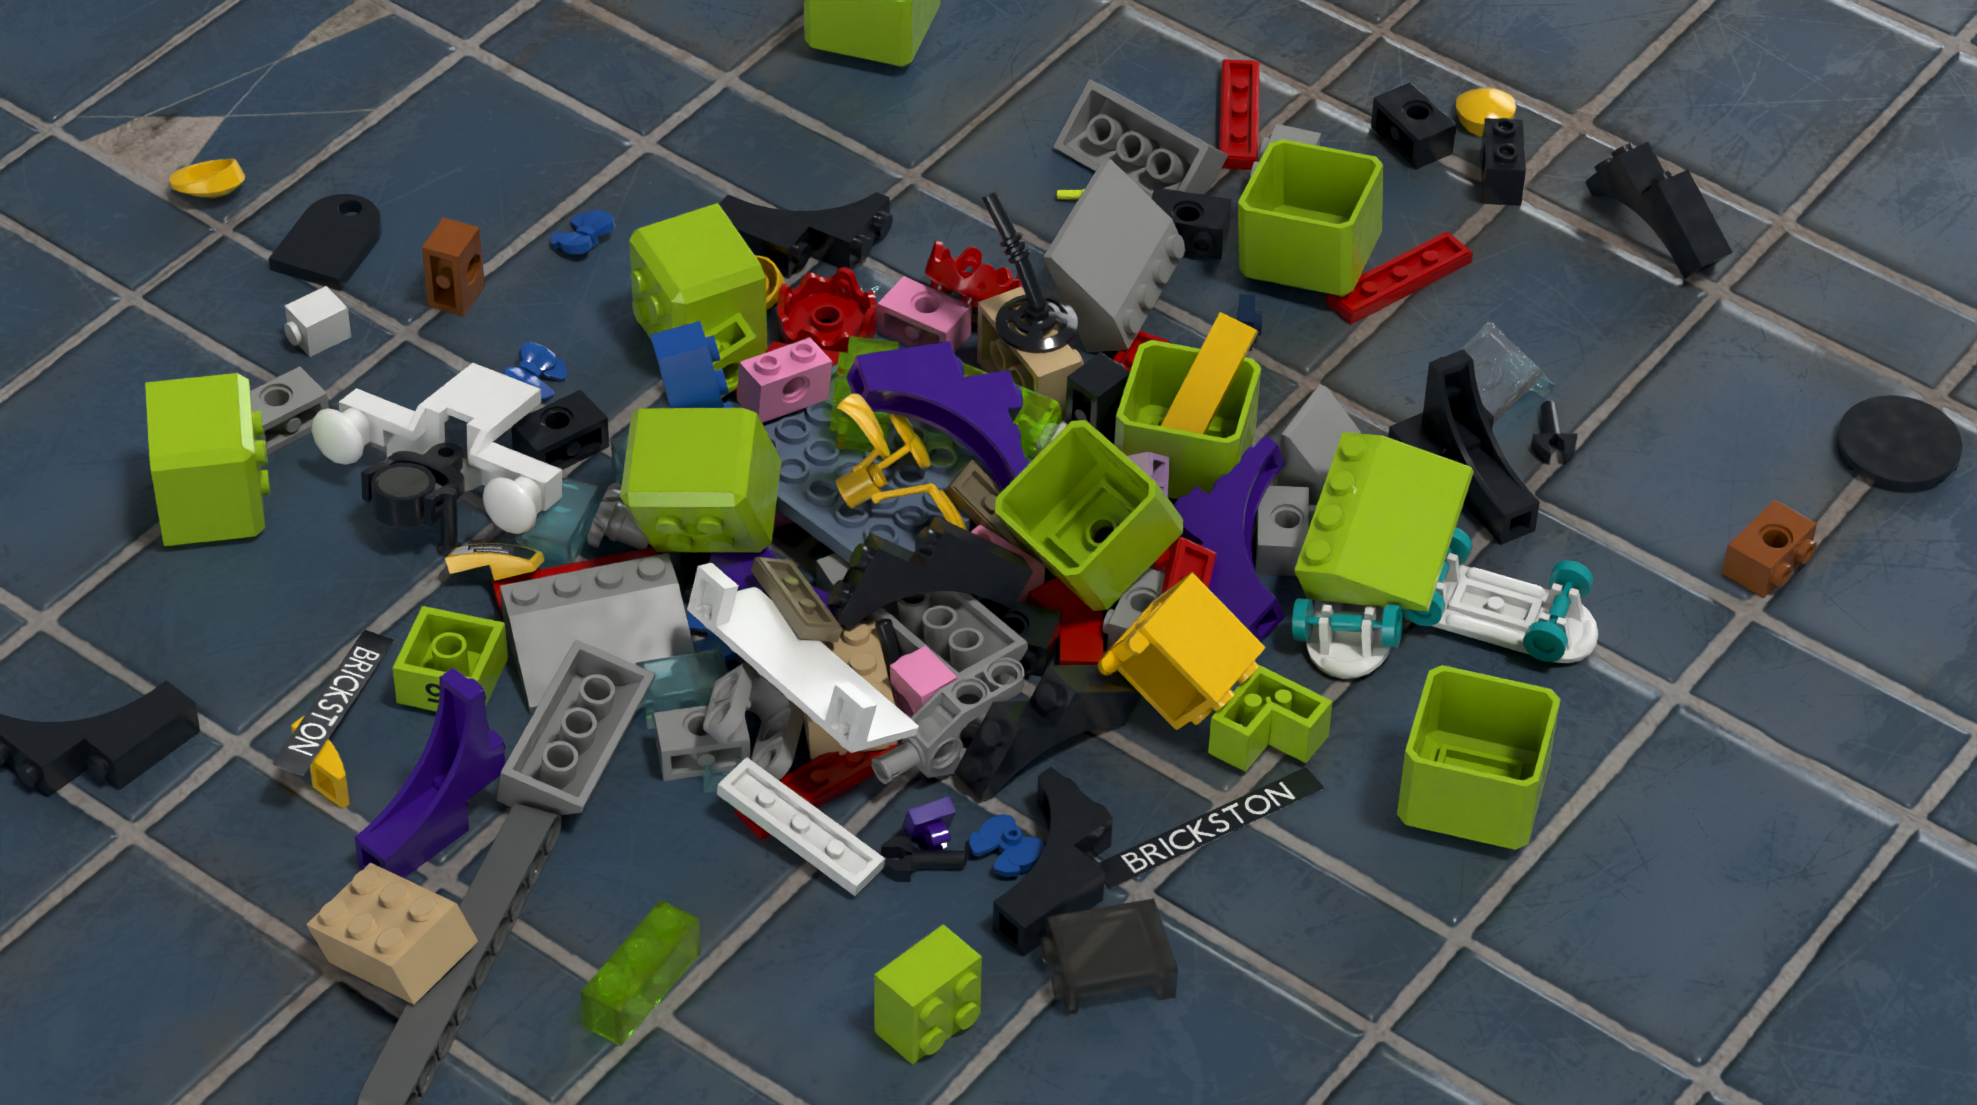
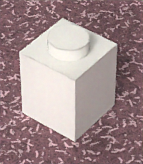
[284,286,351,357]

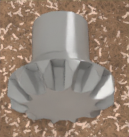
[587,483,649,550]

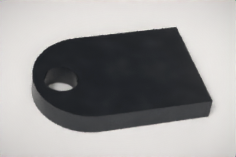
[268,194,382,291]

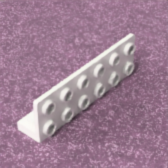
[687,563,919,753]

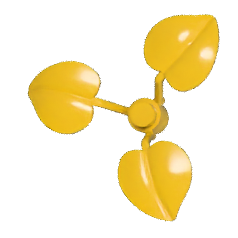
[835,393,967,530]

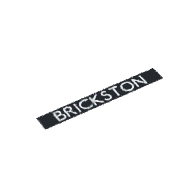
[272,630,394,775]
[1099,767,1324,888]

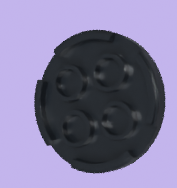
[1837,395,1963,492]

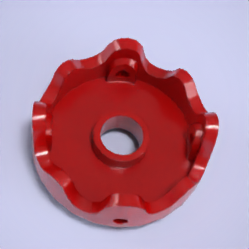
[924,240,1023,308]
[777,267,877,357]

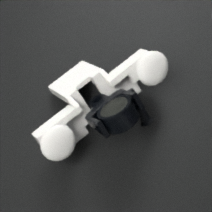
[311,363,562,554]

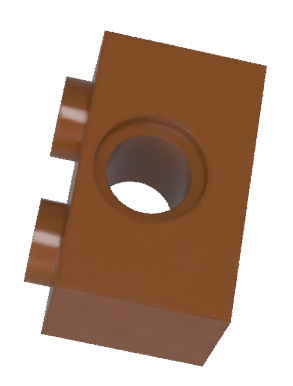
[422,217,485,317]
[1722,500,1817,598]

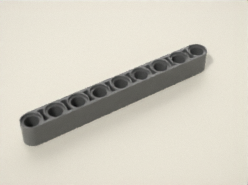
[357,803,562,1105]

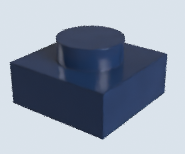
[1237,294,1262,351]

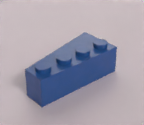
[650,321,732,408]

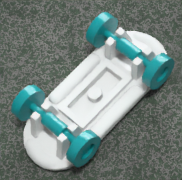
[1402,528,1598,663]
[1292,598,1403,679]

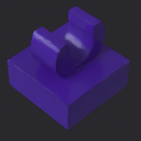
[902,796,956,850]

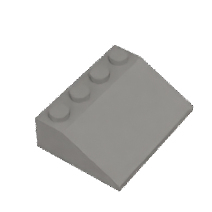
[1043,159,1186,352]
[500,553,700,714]

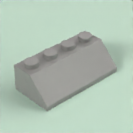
[1053,79,1228,198]
[861,591,1028,704]
[497,639,656,815]

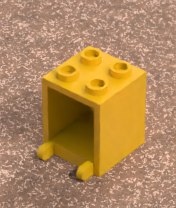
[1098,572,1266,731]

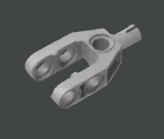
[872,657,1024,784]
[703,662,804,780]

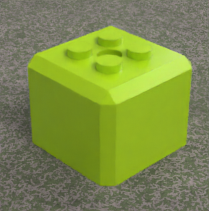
[804,0,940,67]
[1238,139,1383,297]
[629,203,767,351]
[1114,340,1261,499]
[145,373,270,546]
[620,408,782,553]
[995,420,1183,611]
[1397,665,1561,850]

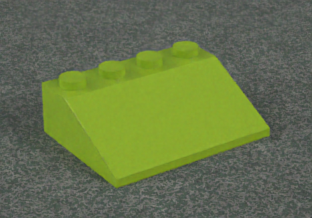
[1294,432,1474,612]

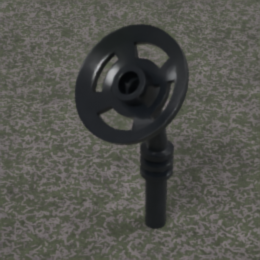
[982,191,1078,353]

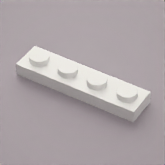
[717,757,885,896]

